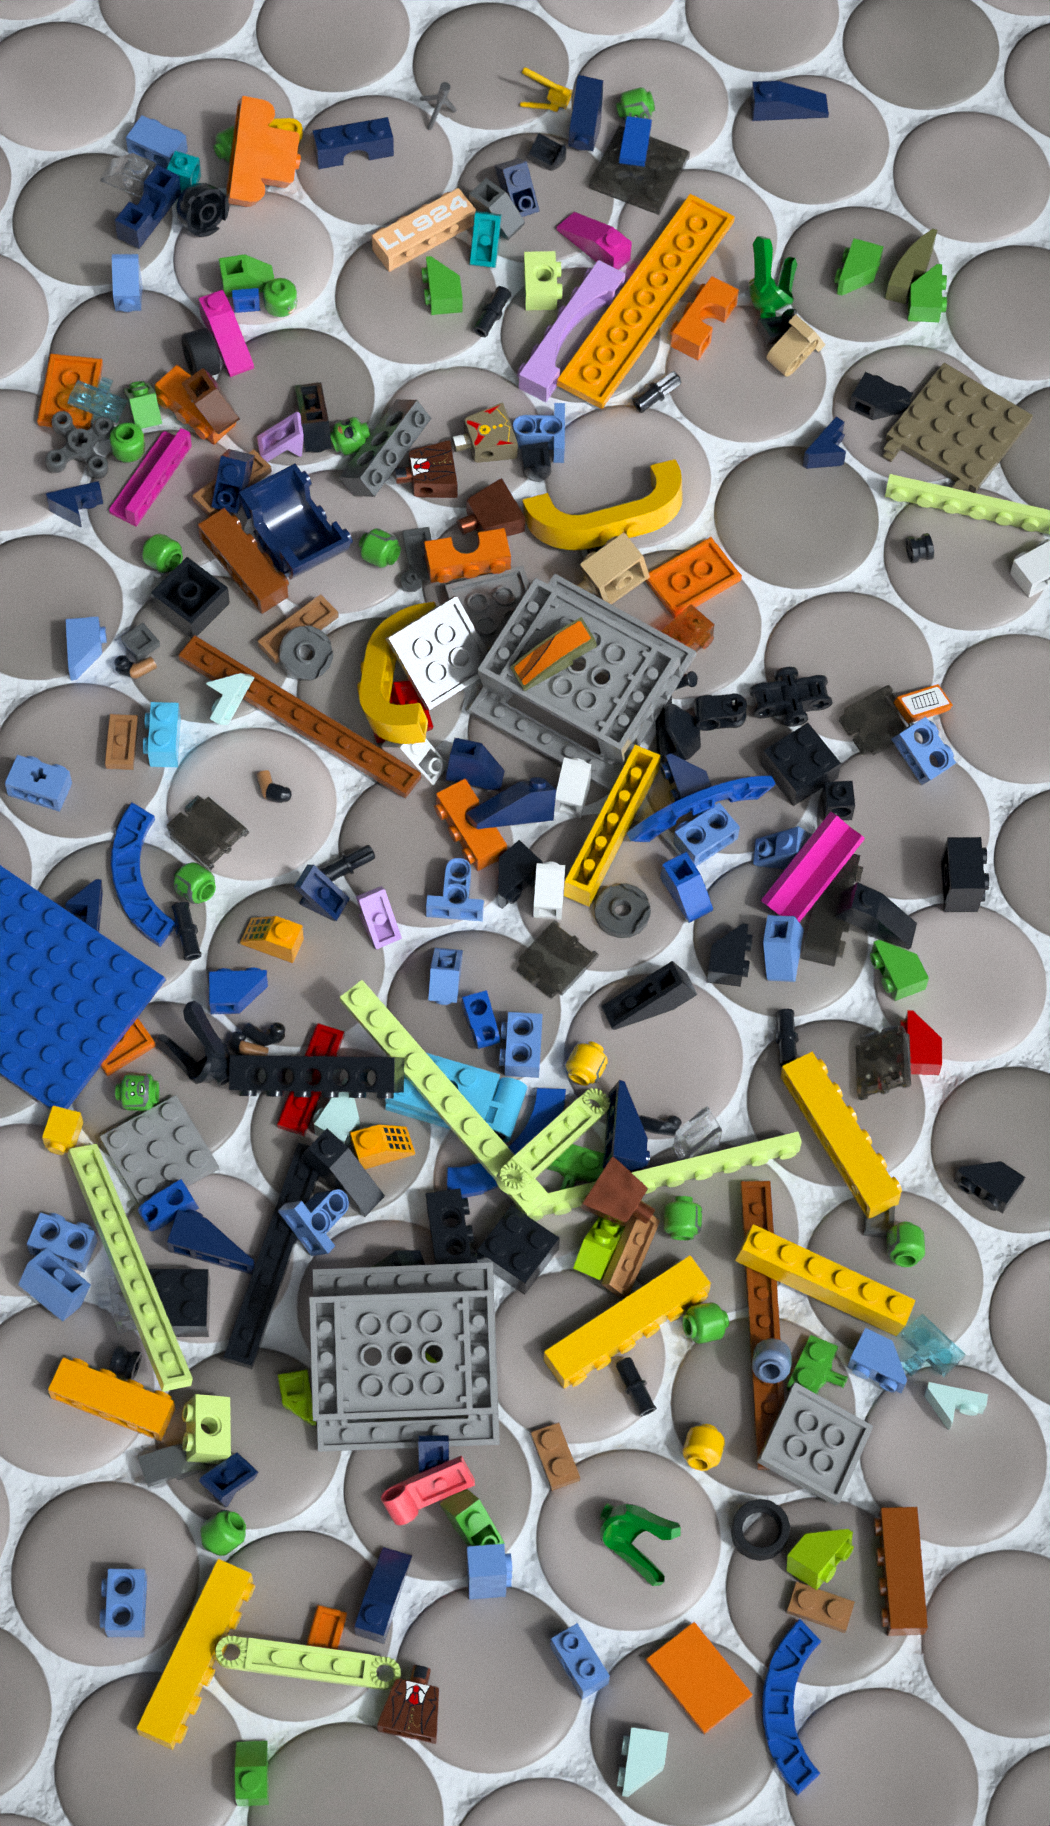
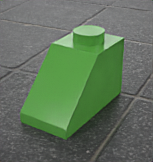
[235,1741,269,1806]

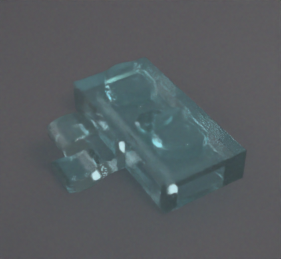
[67,377,128,423]
[901,1313,966,1377]

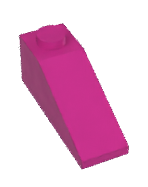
[556,212,632,270]
[198,290,254,377]

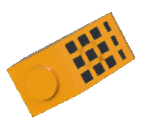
[240,916,304,963]
[350,1124,415,1169]

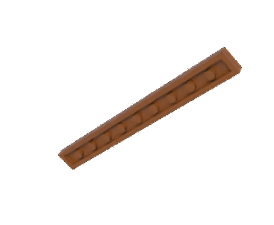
[179,635,421,799]
[740,1181,784,1470]

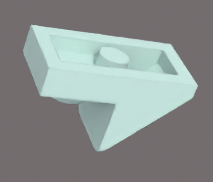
[206,673,254,725]
[924,1382,988,1430]

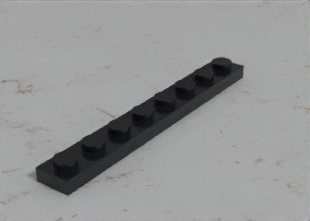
[223,1142,319,1369]

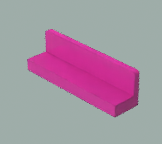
[109,428,192,527]
[761,811,865,923]

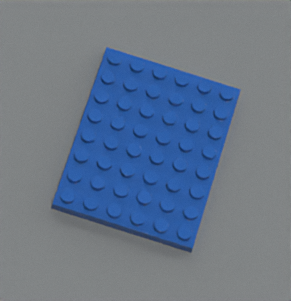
[0,865,166,1110]

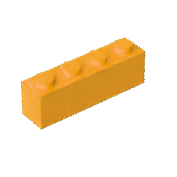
[48,1357,176,1442]

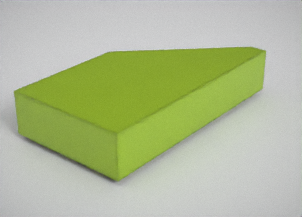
[278,1369,317,1426]

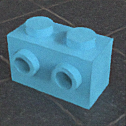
[143,702,181,767]

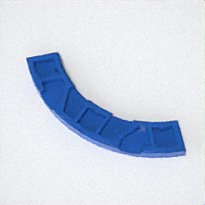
[627,776,776,842]
[111,802,176,947]
[447,1088,566,1198]
[762,1619,821,1796]

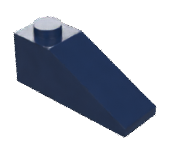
[569,75,604,152]
[750,80,829,121]
[466,777,556,829]
[603,1080,650,1173]
[167,1210,255,1275]
[354,1547,412,1644]

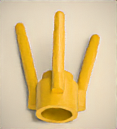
[520,67,573,112]

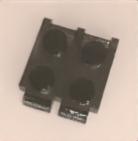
[839,685,916,756]
[166,795,249,871]
[517,920,599,999]
[855,1024,911,1101]

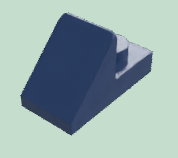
[803,416,846,469]
[46,481,104,527]
[294,864,350,921]
[65,879,103,932]
[418,1435,449,1473]
[199,1452,259,1507]

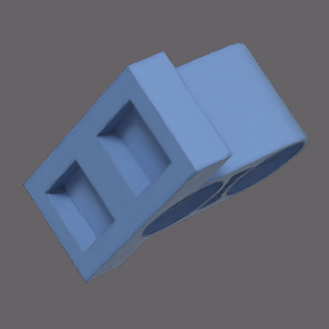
[513,403,565,463]
[426,858,484,922]
[278,1189,349,1256]

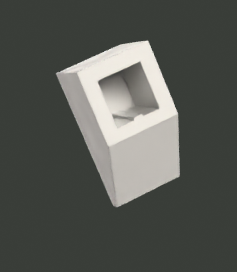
[1010,539,1050,598]
[381,739,448,785]
[555,757,592,818]
[533,861,565,920]

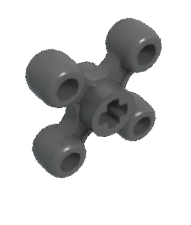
[45,411,114,479]

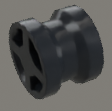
[905,533,934,564]
[109,1345,142,1380]

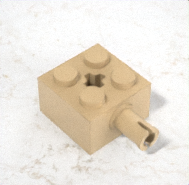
[577,533,650,605]

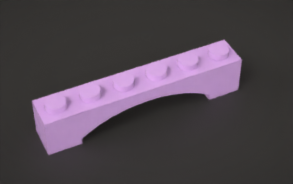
[517,260,626,402]

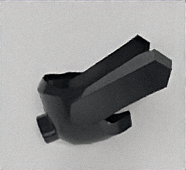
[156,1001,230,1086]

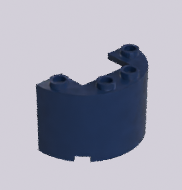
[239,463,353,580]

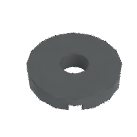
[278,626,333,681]
[594,883,651,938]

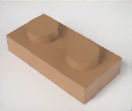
[105,714,139,770]
[531,1423,580,1491]
[787,1582,855,1633]

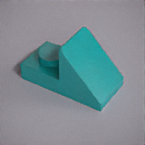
[470,211,502,268]

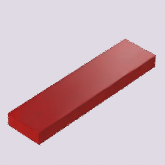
[277,1023,345,1137]

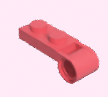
[381,1455,475,1525]

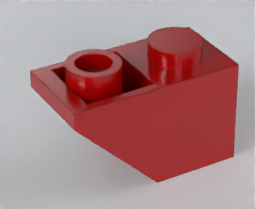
[899,1010,942,1076]

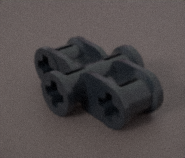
[749,667,833,727]

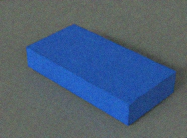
[619,116,652,167]

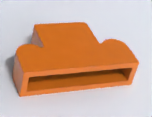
[225,96,301,207]

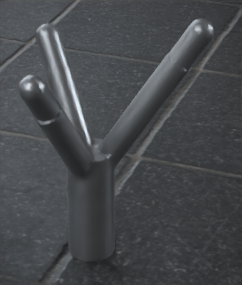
[420,82,457,130]

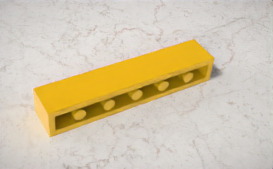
[564,745,660,907]
[781,1051,902,1219]
[735,1224,916,1337]
[543,1256,711,1389]
[136,1559,255,1750]

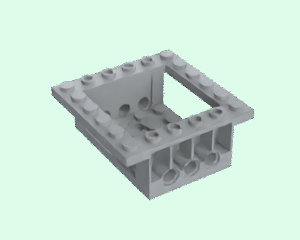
[469,574,697,792]
[309,1262,500,1452]

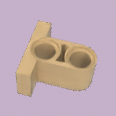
[766,314,825,377]

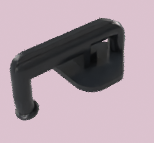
[655,671,701,760]

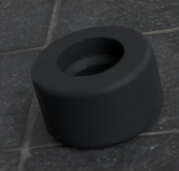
[181,328,220,376]

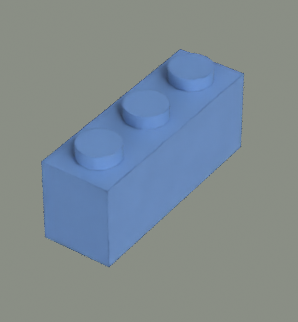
[467,1544,512,1600]

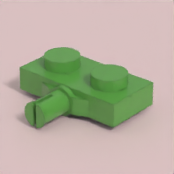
[546,1144,604,1190]
[787,1335,848,1395]

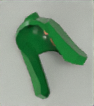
[748,236,798,318]
[600,1503,681,1586]

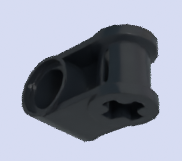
[693,693,747,731]

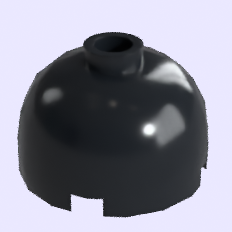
[176,183,229,237]

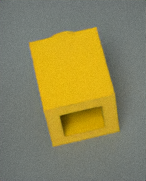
[42,1106,83,1155]

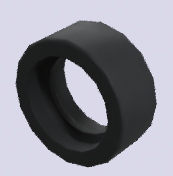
[731,1499,790,1561]

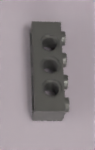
[339,399,432,497]

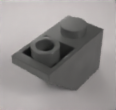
[469,178,525,240]

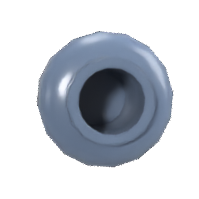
[752,1338,792,1384]

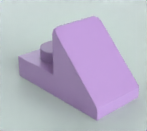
[257,412,304,462]
[356,886,402,949]

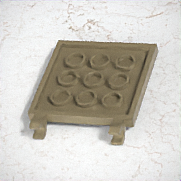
[882,362,1033,493]

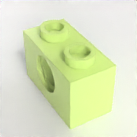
[524,251,562,310]
[182,1394,231,1464]

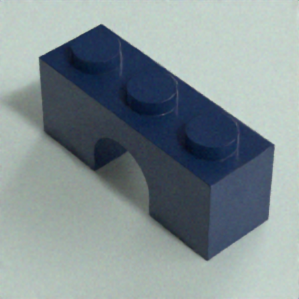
[312,117,394,169]
[115,165,181,249]

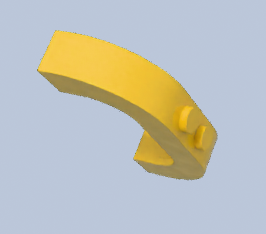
[522,459,683,550]
[357,602,437,744]

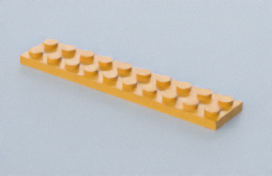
[557,194,735,409]

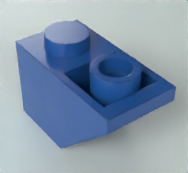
[660,852,713,923]
[209,967,268,1015]

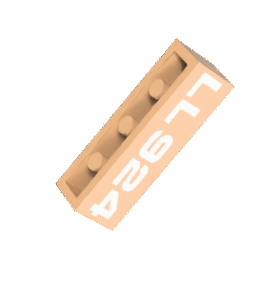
[372,188,476,272]

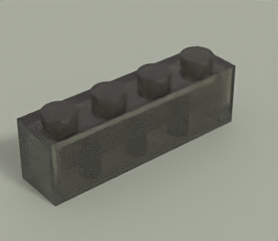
[801,854,863,967]

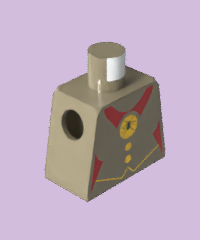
[452,402,518,463]

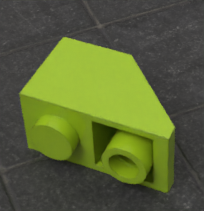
[573,1217,625,1280]
[787,1529,854,1590]

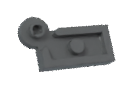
[401,527,432,592]

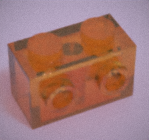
[660,604,715,653]

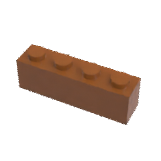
[198,508,289,614]
[873,1507,928,1636]

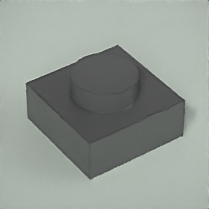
[121,623,160,661]

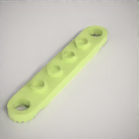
[496,1088,610,1195]
[215,1636,401,1690]

